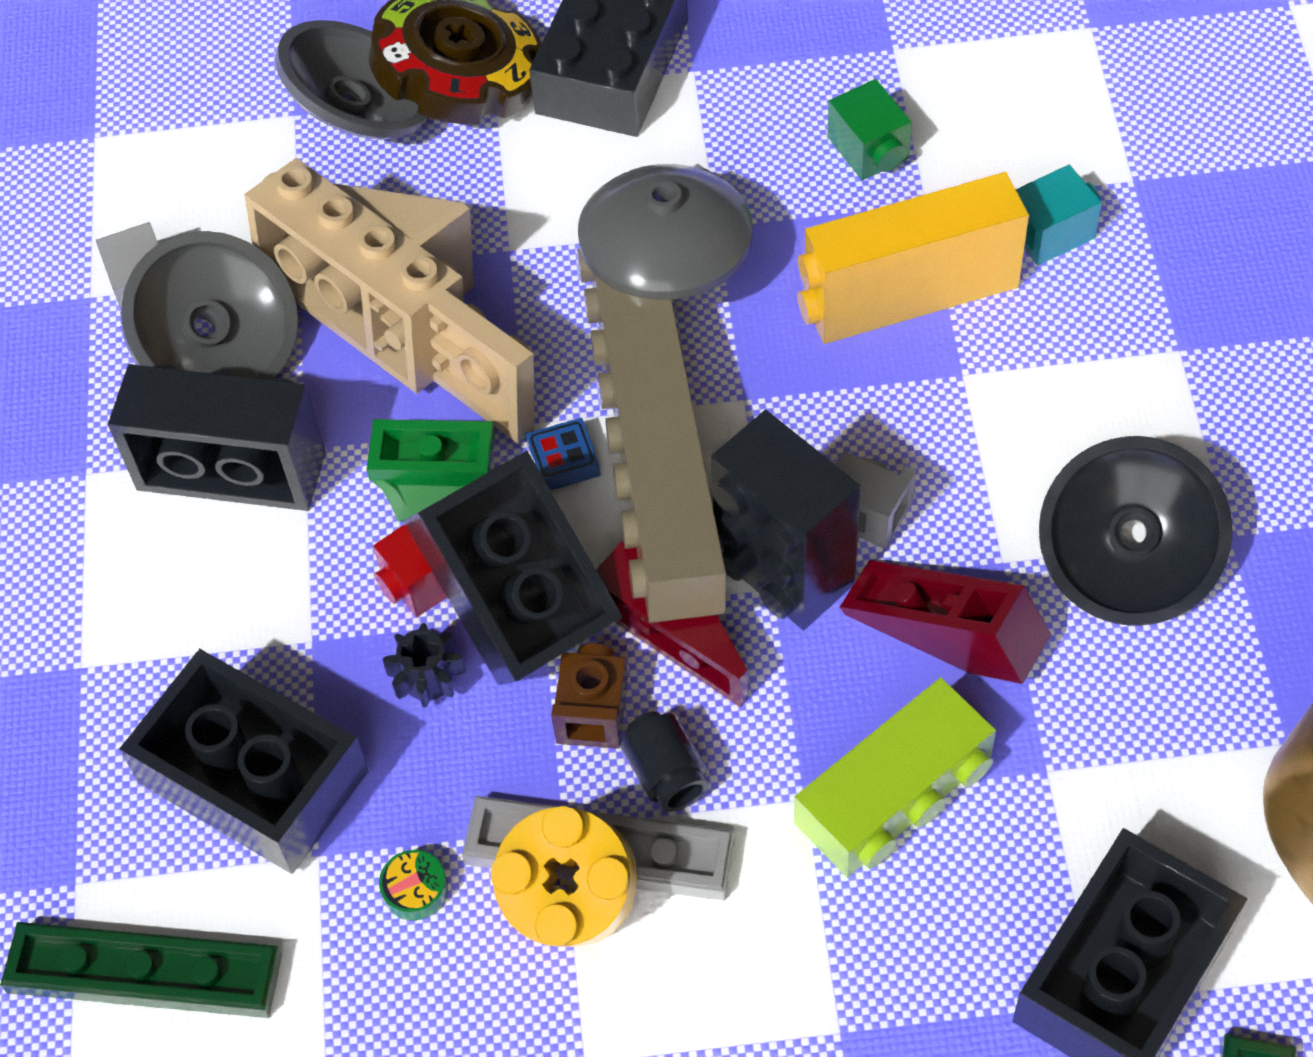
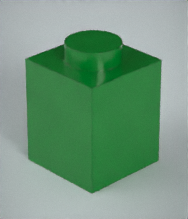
[827,78,912,181]

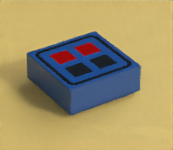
[525,417,601,491]

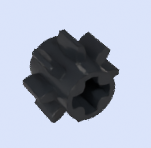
[383,623,465,707]

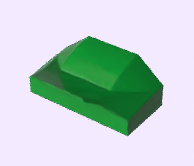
[366,419,495,522]

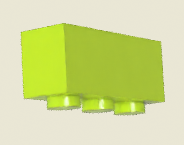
[794,677,996,879]

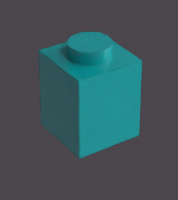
[1016,164,1102,266]

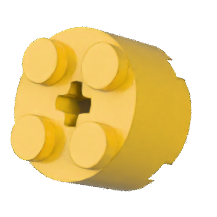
[491,806,637,947]

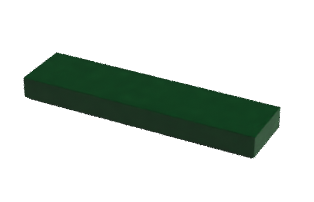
[0,922,282,1018]

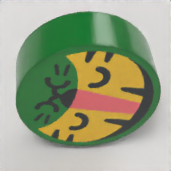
[379,850,448,921]

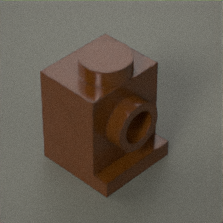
[551,643,628,749]

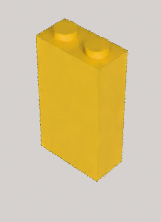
[797,172,1029,345]

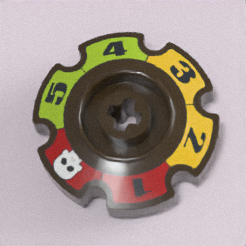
[368,0,542,124]

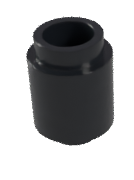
[621,711,709,812]

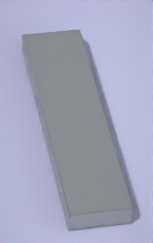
[462,796,735,901]

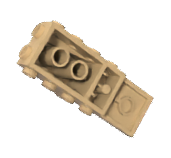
[244,157,535,444]

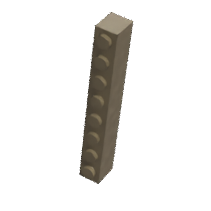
[577,248,726,623]

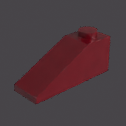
[596,540,748,708]
[840,560,1051,684]

